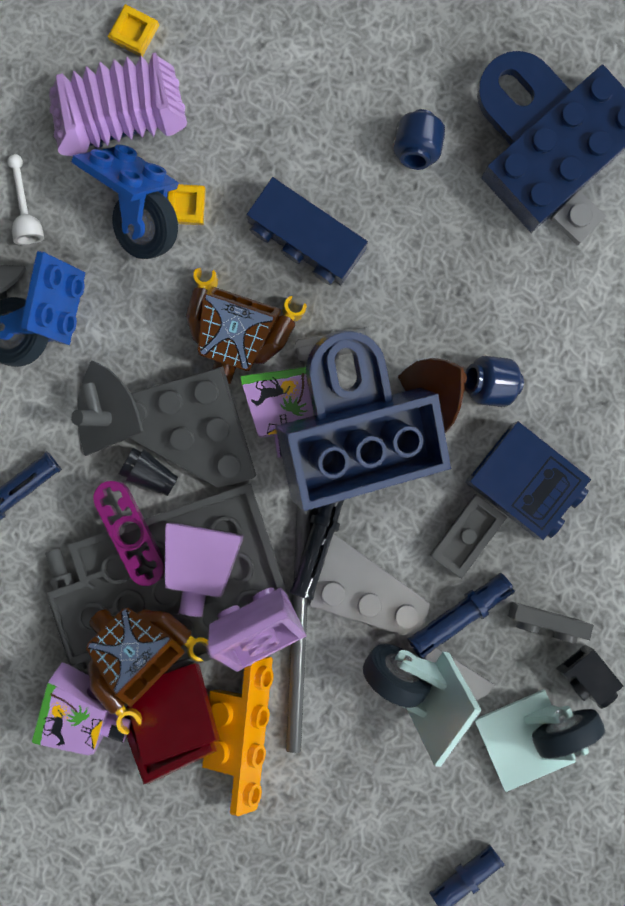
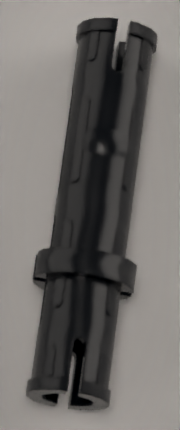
[289,500,344,600]

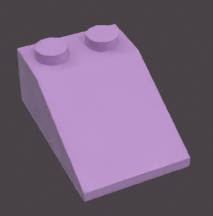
[208,587,307,672]

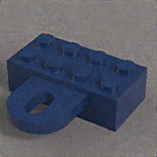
[477,51,625,233]
[275,330,451,511]

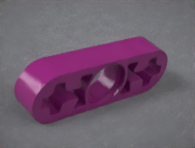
[93,481,165,586]

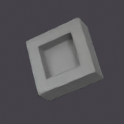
[551,190,606,246]

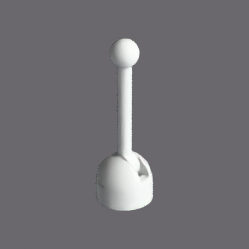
[7,154,44,245]

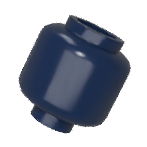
[393,109,445,170]
[464,355,524,407]

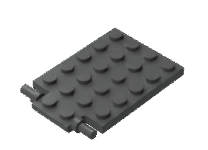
[45,483,291,675]

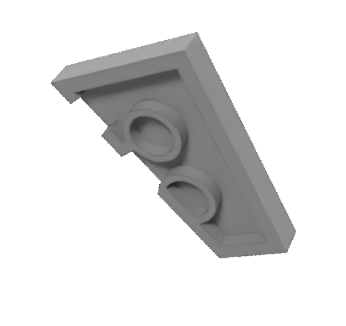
[310,534,430,637]

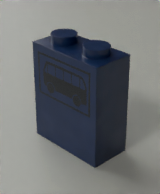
[465,421,591,540]

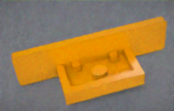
[202,656,273,817]

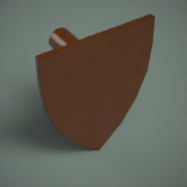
[398,358,467,433]

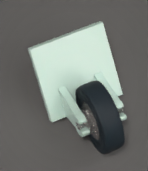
[363,644,481,766]
[474,689,605,792]

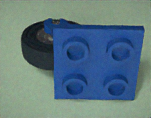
[71,144,179,259]
[0,251,86,367]

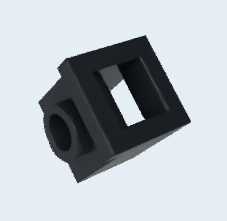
[556,645,624,709]

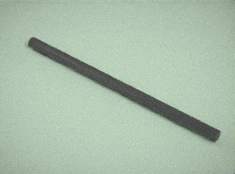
[286,505,312,753]

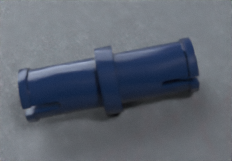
[429,844,505,906]

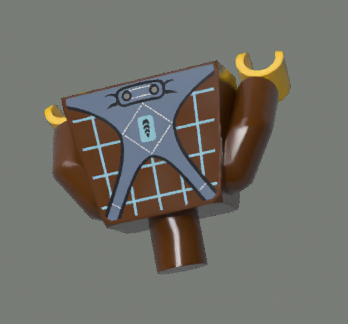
[186,268,307,384]
[86,608,208,734]

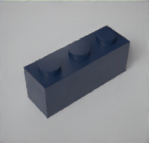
[246,177,368,286]

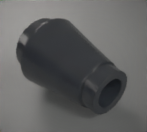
[118,448,178,496]

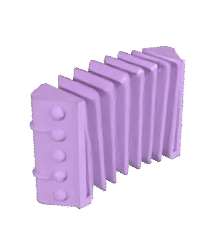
[49,52,187,156]

